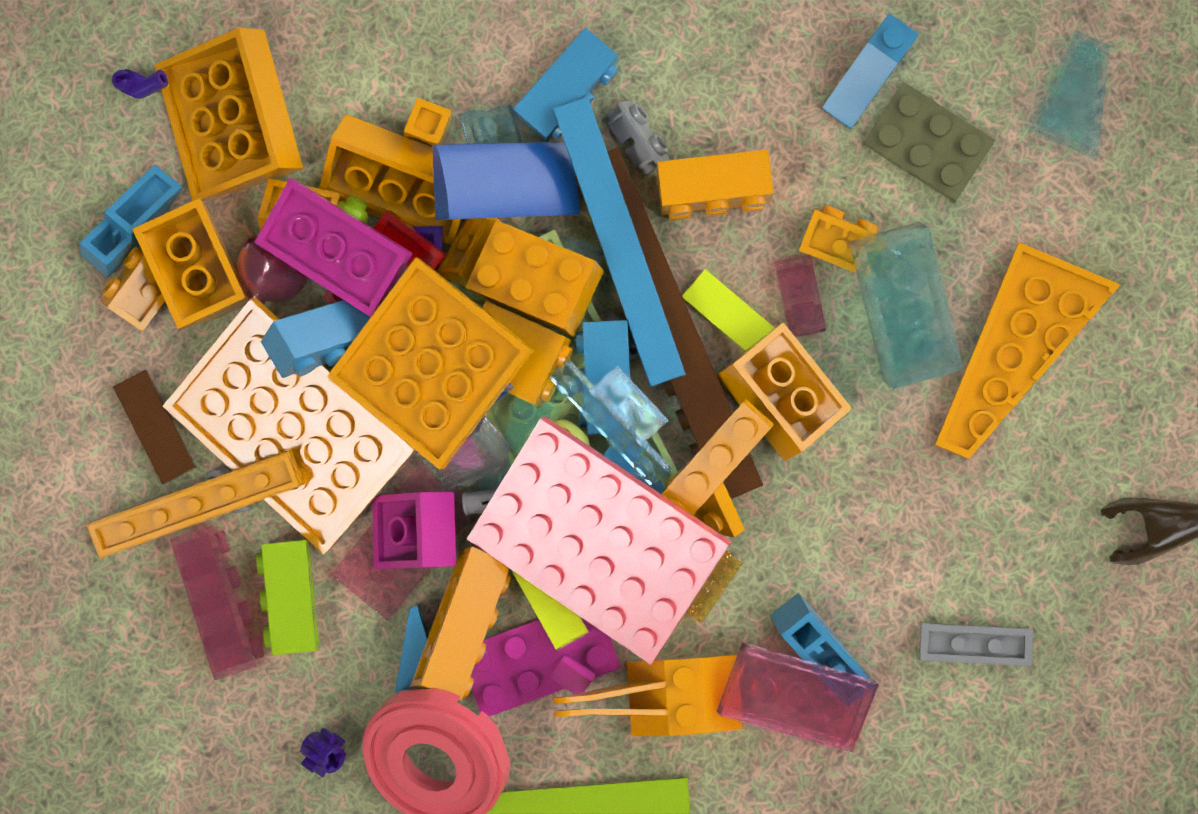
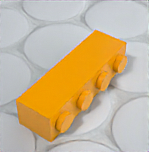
[409,546,511,702]

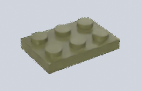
[863,82,995,203]

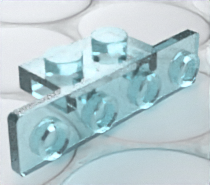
[551,360,671,486]

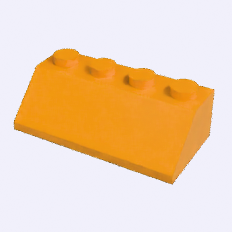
[319,114,464,245]

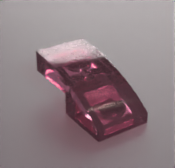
[775,255,826,337]

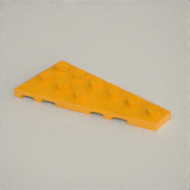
[934,242,1121,460]

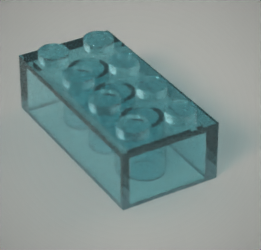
[849,222,963,389]

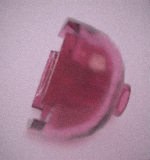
[236,235,309,304]

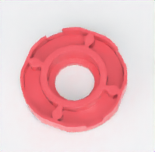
[362,688,510,814]

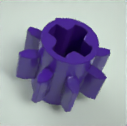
[300,728,346,777]

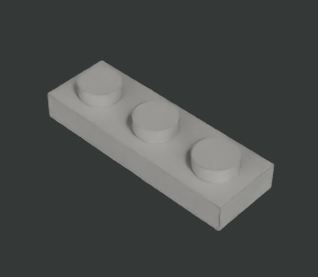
[919,623,1033,666]

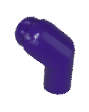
[112,69,169,99]

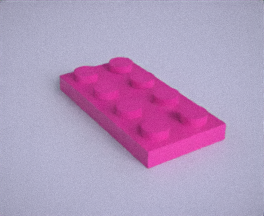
[254,178,413,317]
[470,617,621,717]

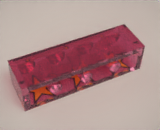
[170,525,264,680]

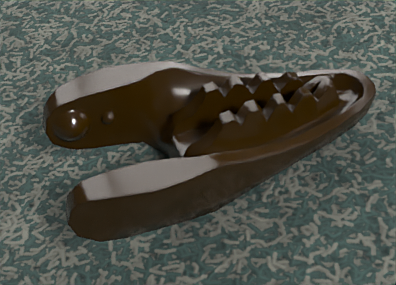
[1100,497,1198,565]

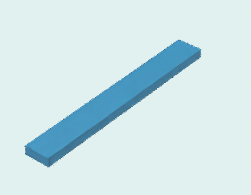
[553,96,686,387]

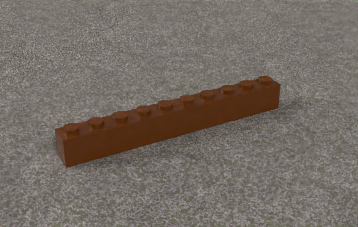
[575,147,763,499]

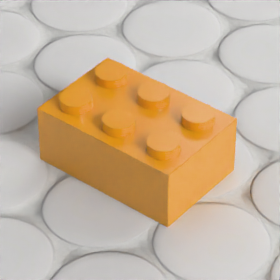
[656,149,774,221]
[465,220,604,338]

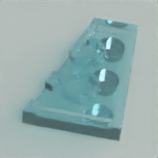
[1030,30,1110,161]

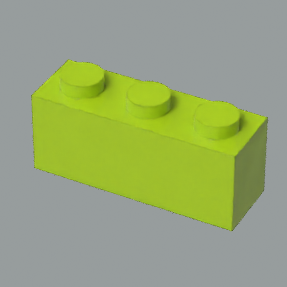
[256,540,320,656]

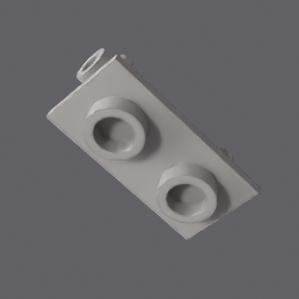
[606,100,670,176]

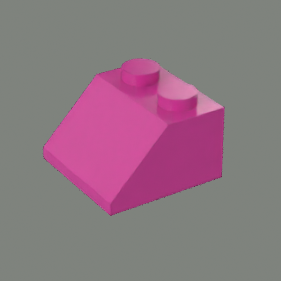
[372,492,456,569]

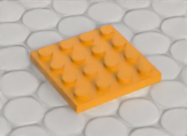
[327,258,534,470]

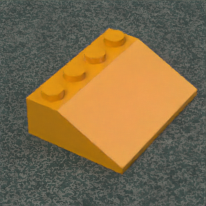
[154,27,303,201]

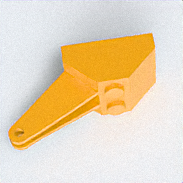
[553,654,742,736]

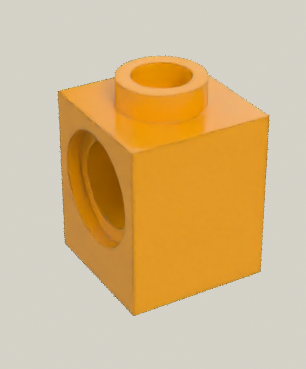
[404,97,452,147]

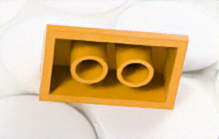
[132,198,250,330]
[716,322,852,461]

